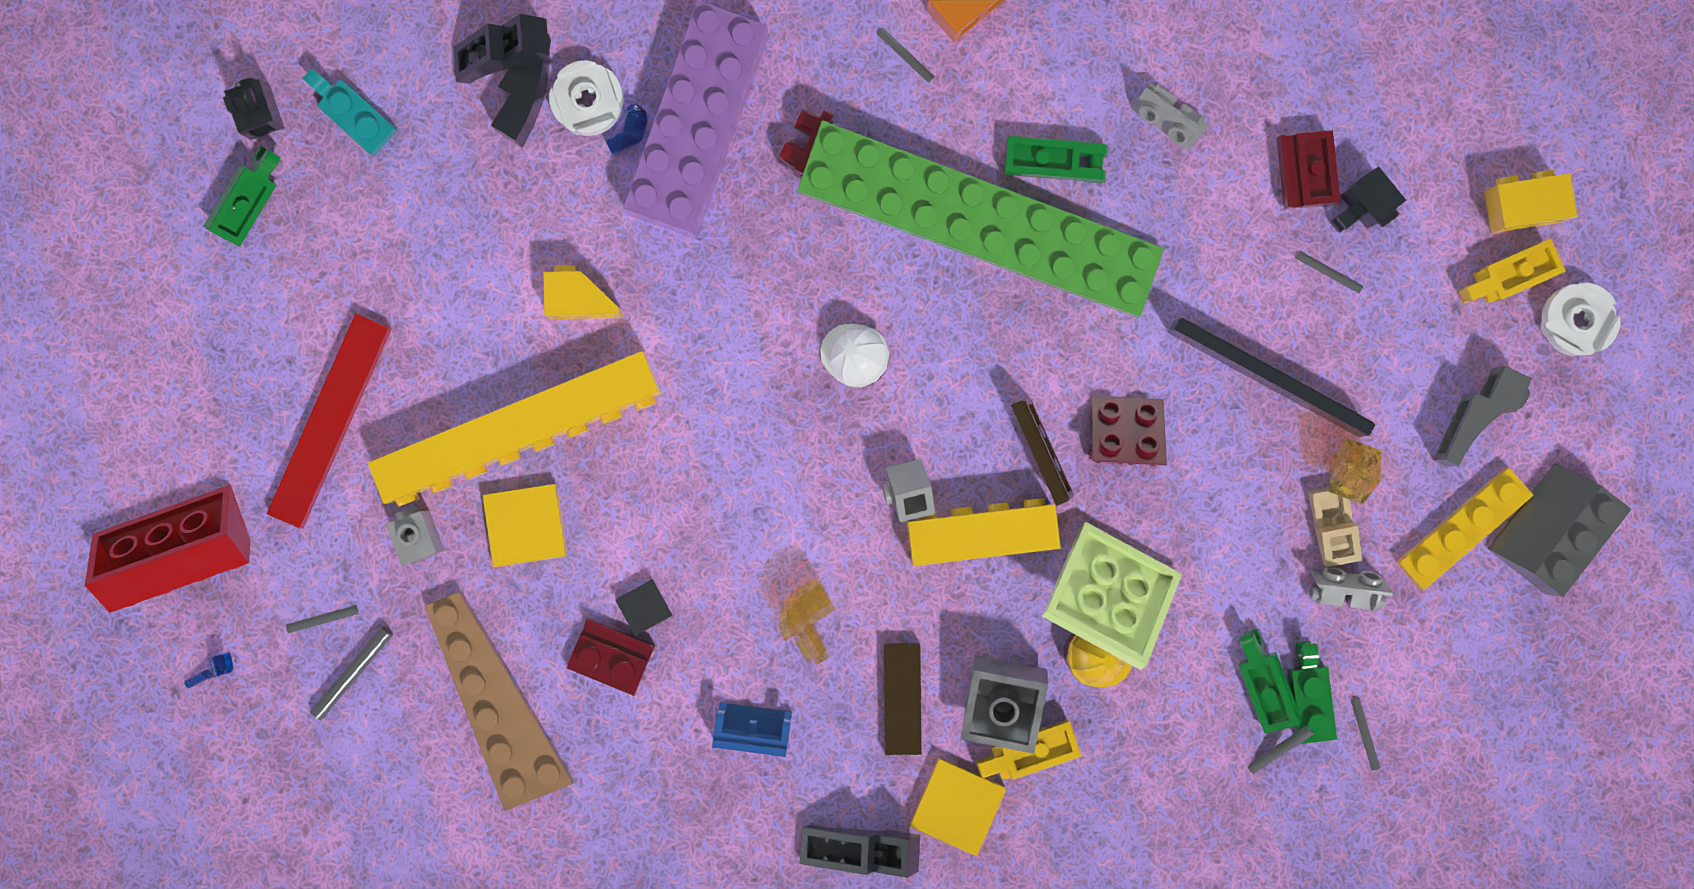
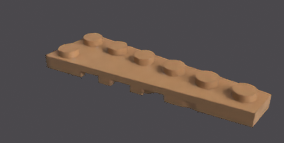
[425,592,574,811]

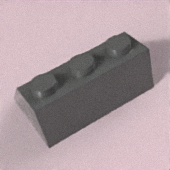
[1488,464,1632,597]

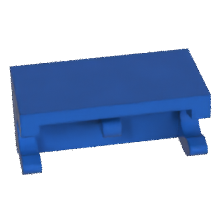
[712,702,792,757]

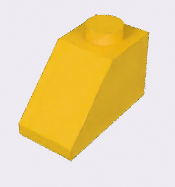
[543,265,623,320]

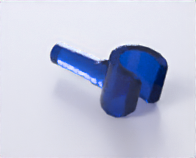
[184,653,234,688]

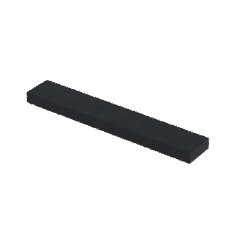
[1167,318,1375,437]

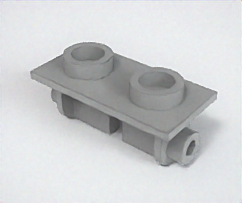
[1131,82,1209,151]
[1309,567,1393,611]

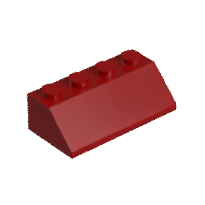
[84,485,250,613]

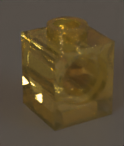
[1328,438,1381,504]

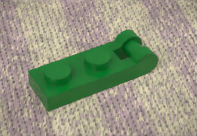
[1004,136,1108,184]

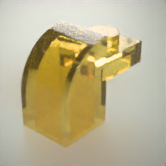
[779,577,835,665]

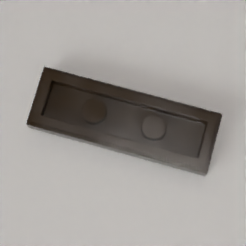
[1011,397,1074,506]
[884,643,922,755]

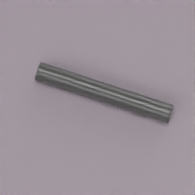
[310,626,393,720]

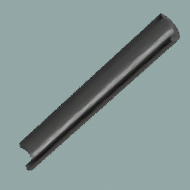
[877,27,935,83]
[1296,251,1363,294]
[286,605,359,633]
[1350,698,1380,770]
[1248,725,1314,774]

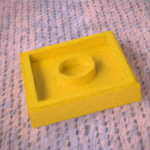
[482,484,568,567]
[909,757,1006,856]

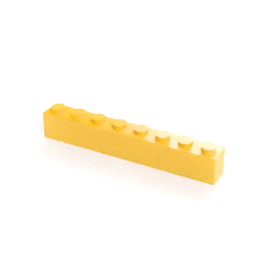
[367,351,663,508]

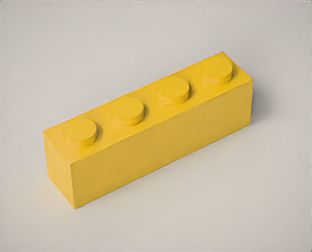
[907,498,1061,566]

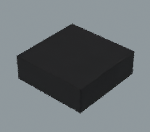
[615,579,672,636]

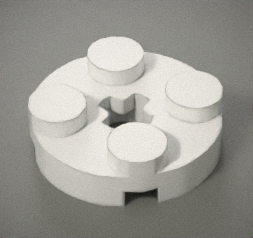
[549,60,624,136]
[1540,283,1621,356]

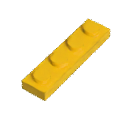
[1396,468,1534,591]

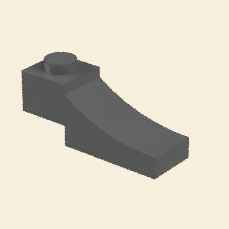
[1433,366,1532,467]

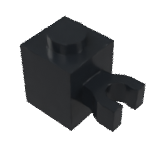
[223,78,285,140]
[1330,166,1406,233]

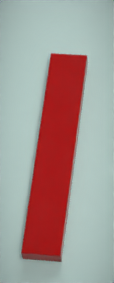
[266,313,392,529]

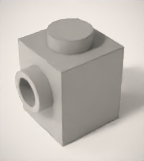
[882,459,936,523]
[386,506,445,566]

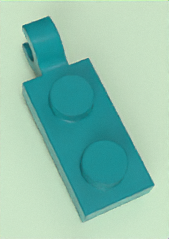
[302,68,398,157]

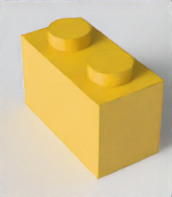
[1484,170,1578,234]

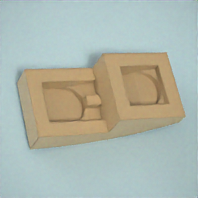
[1308,484,1362,567]

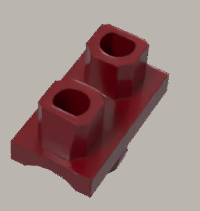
[779,109,834,179]

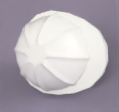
[820,324,890,388]

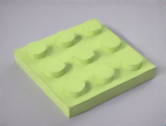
[1042,522,1182,670]

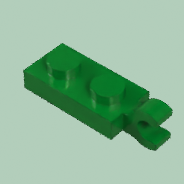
[203,146,281,247]
[1238,628,1302,734]
[1288,641,1337,744]

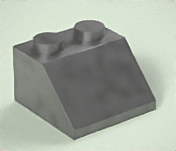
[961,655,1048,754]

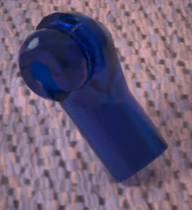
[605,104,648,155]

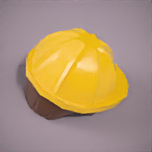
[1064,633,1132,687]

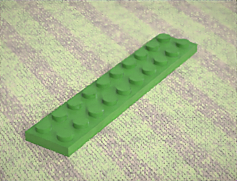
[797,121,1164,318]

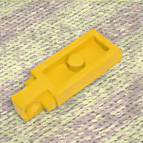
[1458,238,1566,304]
[976,719,1082,780]

